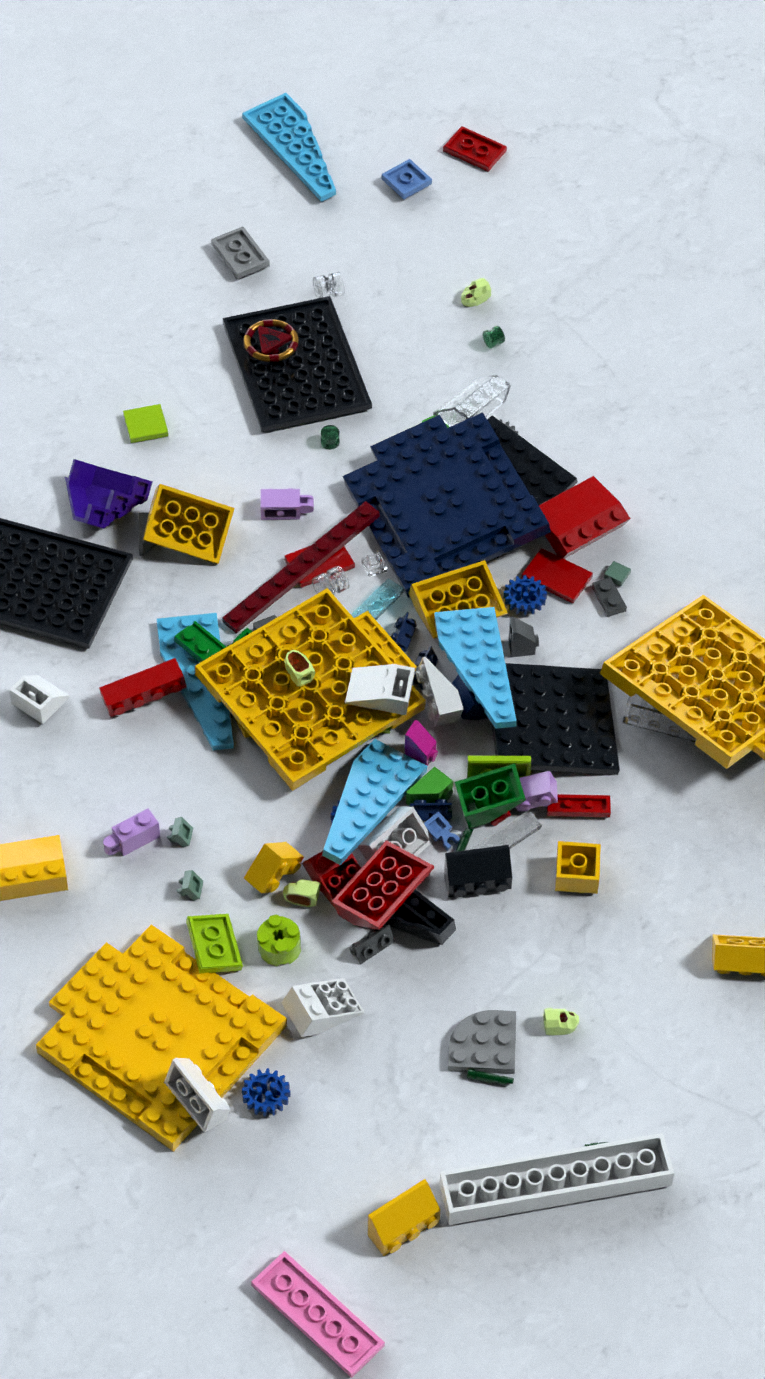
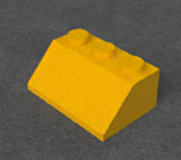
[712,934,765,976]
[368,1179,440,1256]

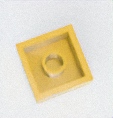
[555,841,601,894]

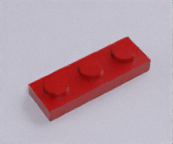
[547,794,611,817]

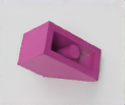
[404,720,438,766]

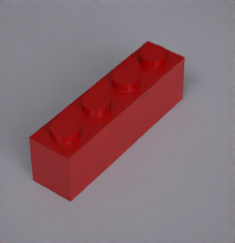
[99,658,187,717]

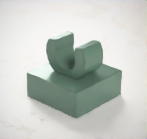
[167,817,193,847]
[177,870,203,900]

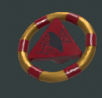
[244,319,299,362]

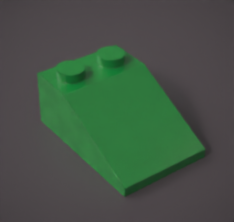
[455,763,526,829]

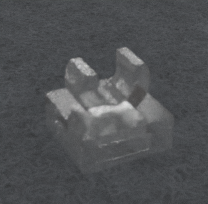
[361,552,387,577]

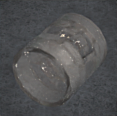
[313,272,345,299]
[312,566,349,595]

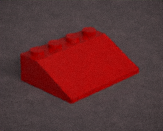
[539,476,631,559]
[332,840,434,930]

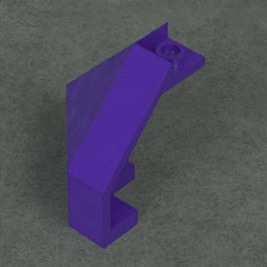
[65,459,153,529]

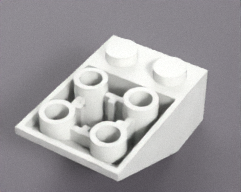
[416,657,463,727]
[345,664,415,715]
[282,978,364,1037]

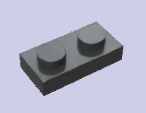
[592,577,627,617]

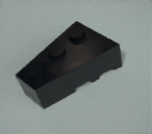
[384,889,456,945]

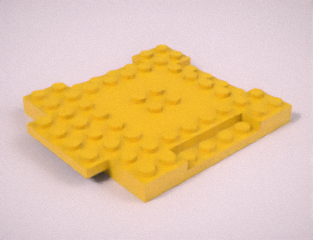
[195,588,426,791]
[600,595,765,769]
[36,924,287,1152]

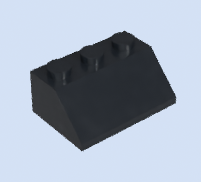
[444,845,512,897]

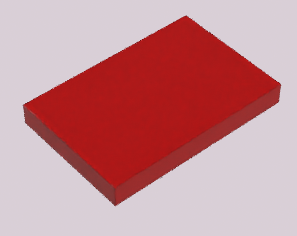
[443,126,507,172]
[284,546,355,588]
[521,548,593,603]

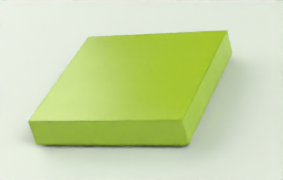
[123,404,169,443]

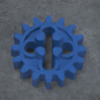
[503,575,547,615]
[242,1068,291,1117]

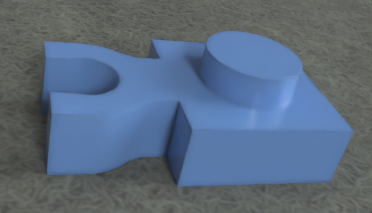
[424,812,460,851]

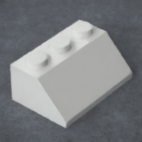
[358,806,434,861]
[164,1058,230,1133]

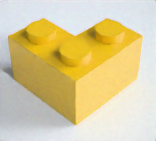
[244,842,304,893]

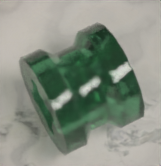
[482,325,505,348]
[321,425,340,450]

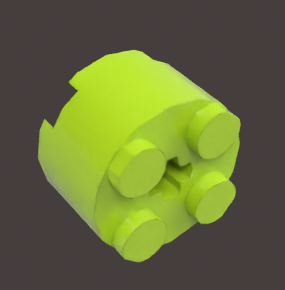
[257,914,301,966]

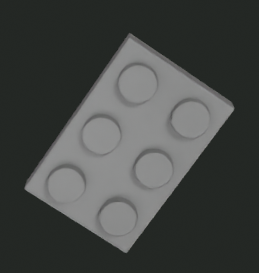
[211,226,270,279]

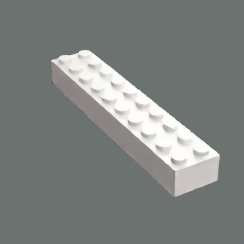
[439,1133,674,1225]

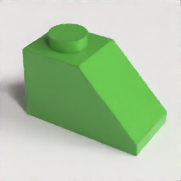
[406,766,453,806]

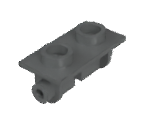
[350,925,395,964]

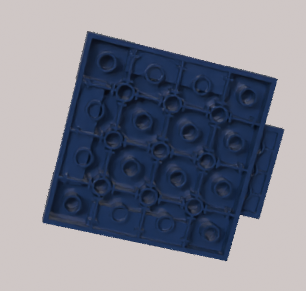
[343,412,551,598]

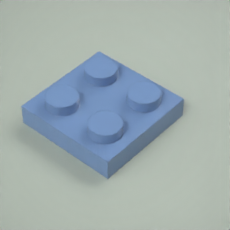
[382,159,432,200]

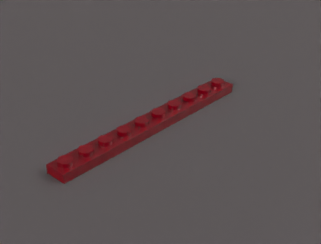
[222,501,380,634]

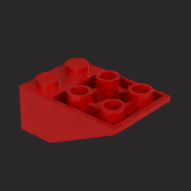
[302,851,361,908]

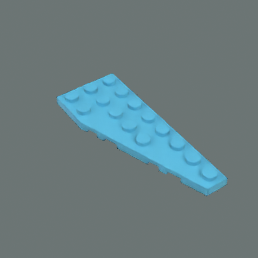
[242,93,336,202]
[434,607,516,729]
[157,613,234,751]
[322,739,428,865]

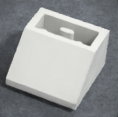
[9,675,70,724]

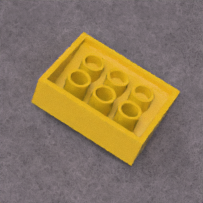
[143,484,235,564]
[409,560,508,639]
[0,835,68,901]

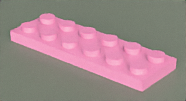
[251,1251,385,1378]

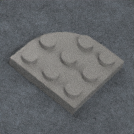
[448,1010,516,1074]

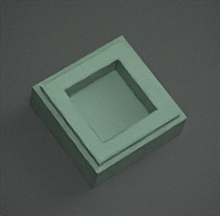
[604,561,631,586]

